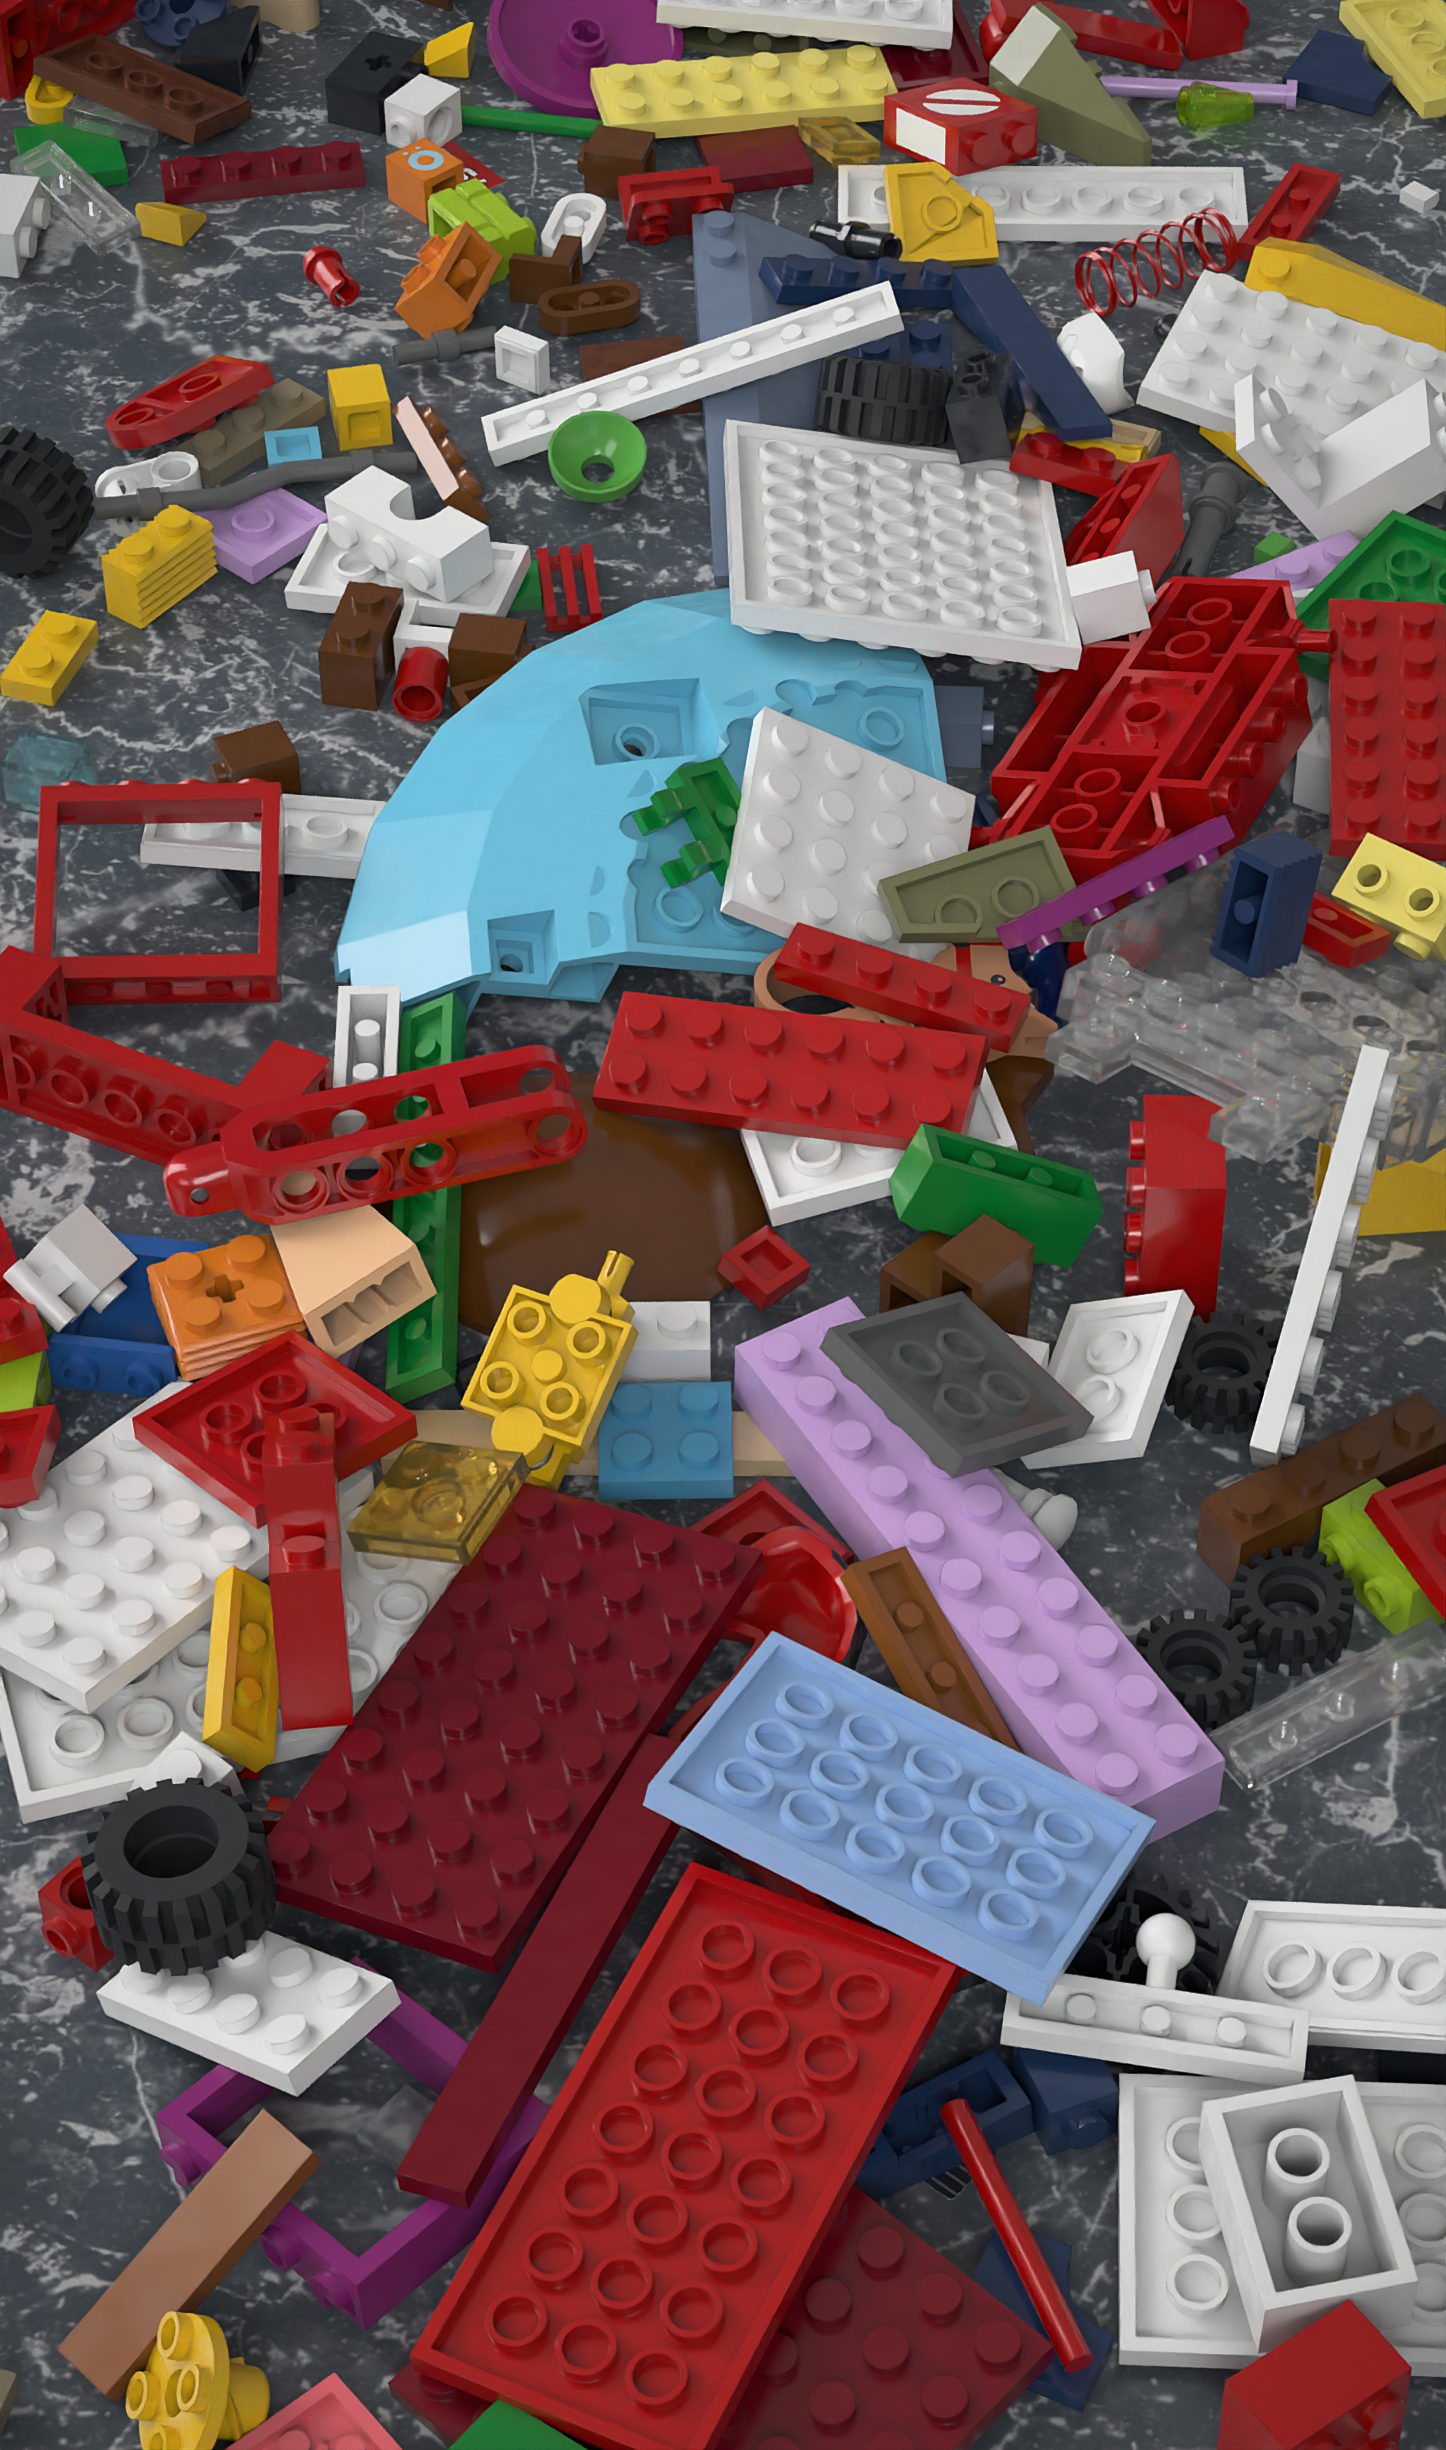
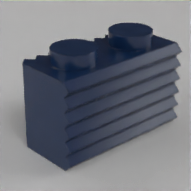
[1209,830,1323,979]

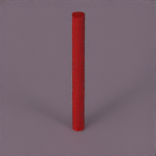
[940,2098,1093,2373]

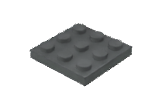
[819,1291,1094,1479]

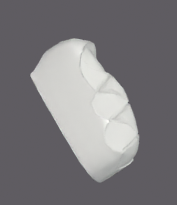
[1056,312,1135,416]

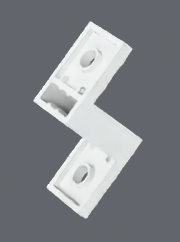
[1234,374,1446,541]

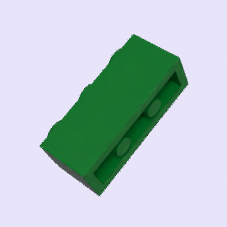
[888,1123,1104,1269]

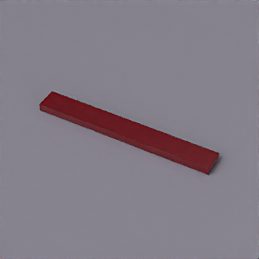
[395,1733,683,2209]

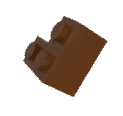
[879,1214,1035,1338]

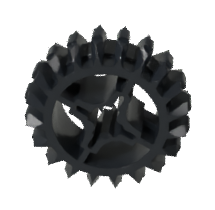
[1064,1867,1221,1996]

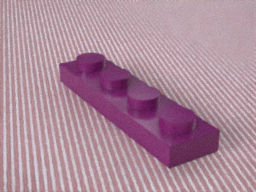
[995,815,1235,953]

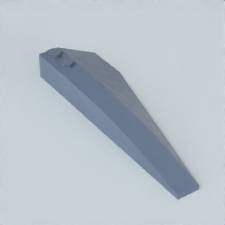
[692,210,840,585]

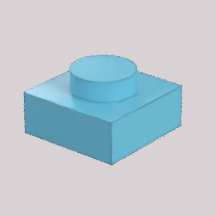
[264,426,322,468]

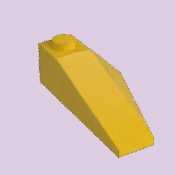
[1244,237,1446,352]

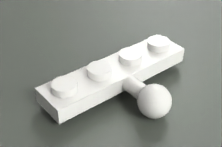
[1000,1913,1310,2087]

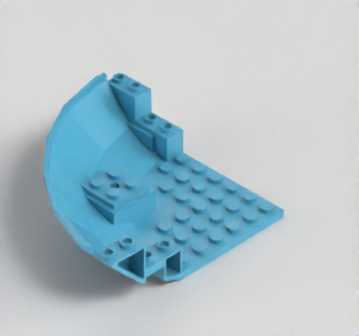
[333,588,947,1023]

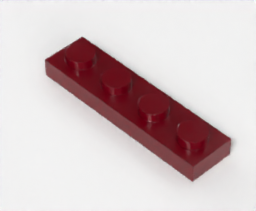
[160,141,366,205]

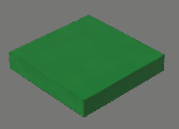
[13,114,129,196]

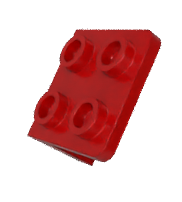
[617,165,735,245]

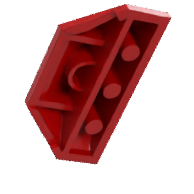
[1063,452,1185,588]

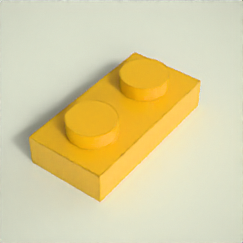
[0,610,99,706]

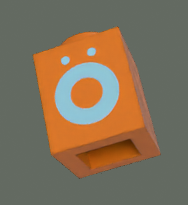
[385,137,464,225]

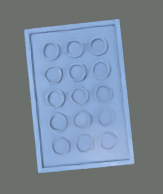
[643,1631,1157,2008]

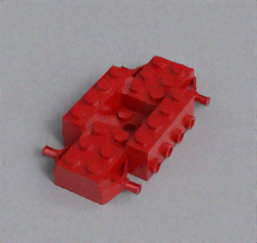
[968,576,1338,917]

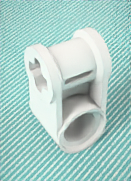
[95,451,202,538]

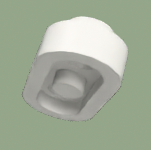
[541,193,607,264]

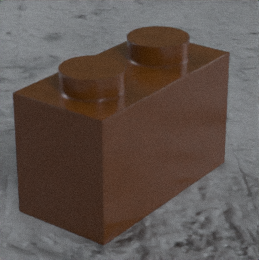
[318,581,404,712]

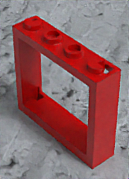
[33,778,285,1006]

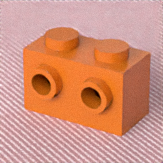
[394,221,503,339]

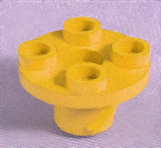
[126,2311,270,2450]

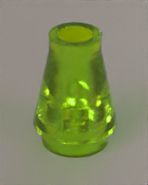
[1176,81,1254,132]

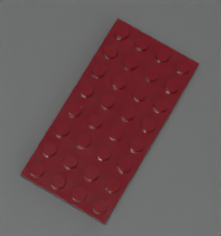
[266,1482,766,1976]

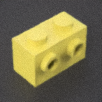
[1331,833,1446,964]

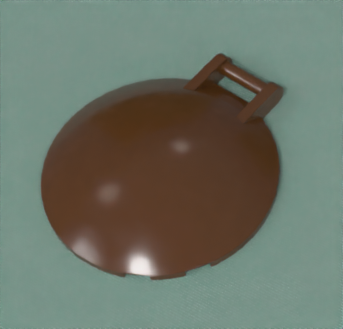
[371,1071,767,1336]

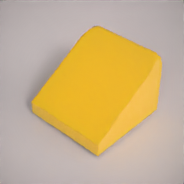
[424,22,476,78]
[135,202,207,247]

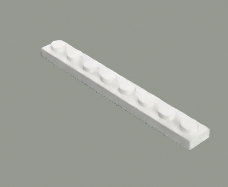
[481,281,905,467]

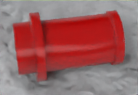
[303,246,360,308]

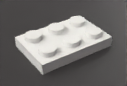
[1020,1289,1195,1470]

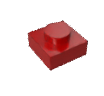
[717,1225,811,1311]

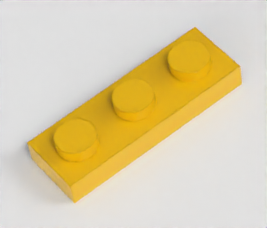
[202,1565,279,1773]

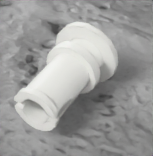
[989,1467,1078,1552]

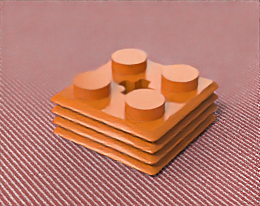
[146,1233,308,1381]

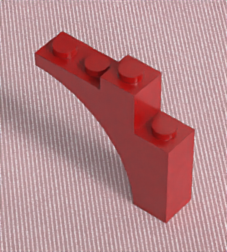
[262,1407,354,1731]

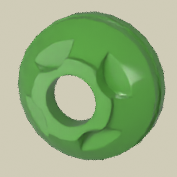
[548,410,647,503]

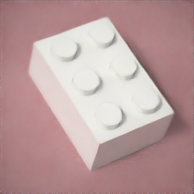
[1197,2074,1419,2354]

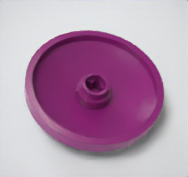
[487,0,683,120]

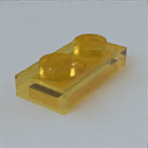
[798,116,881,169]

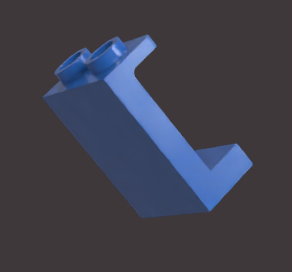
[46,1232,210,1398]

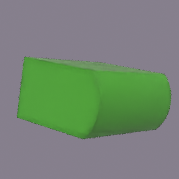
[1253,531,1295,564]

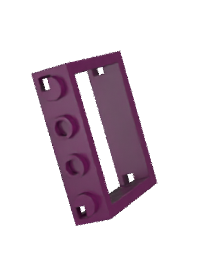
[154,1956,550,2331]

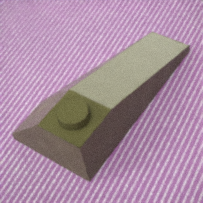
[987,2,1152,167]

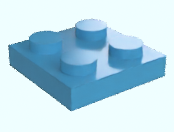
[599,1381,734,1500]

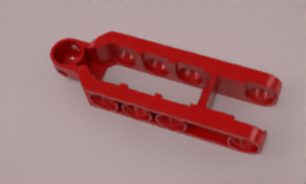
[163,1045,588,1226]

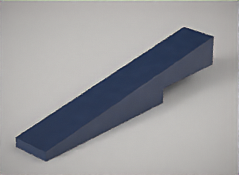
[951,266,1113,442]
[853,2048,1034,2201]

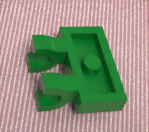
[632,757,742,889]

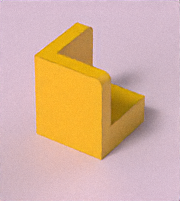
[327,364,393,451]

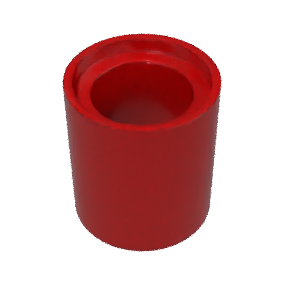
[392,646,449,722]

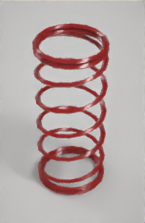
[1075,207,1238,318]

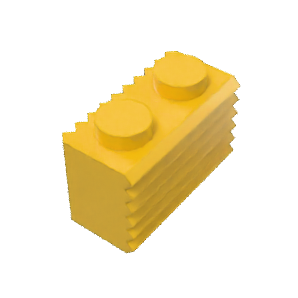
[101,505,219,629]

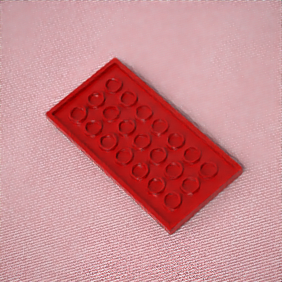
[410,1861,962,2450]

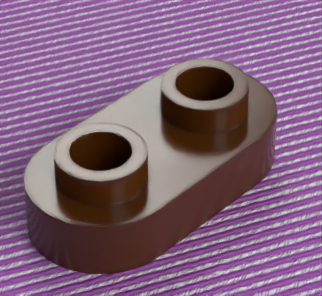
[538,279,641,337]

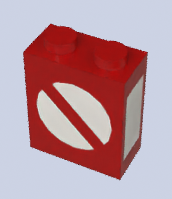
[884,77,1038,177]

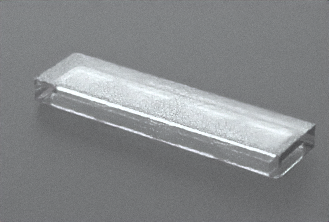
[1207,1617,1446,1796]

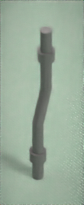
[93,449,417,522]

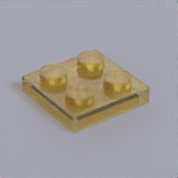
[346,1440,531,1565]

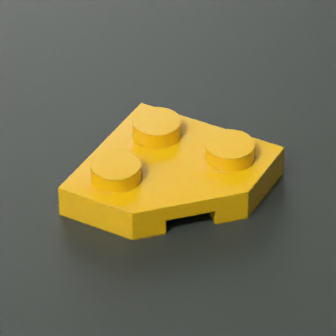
[883,161,999,267]

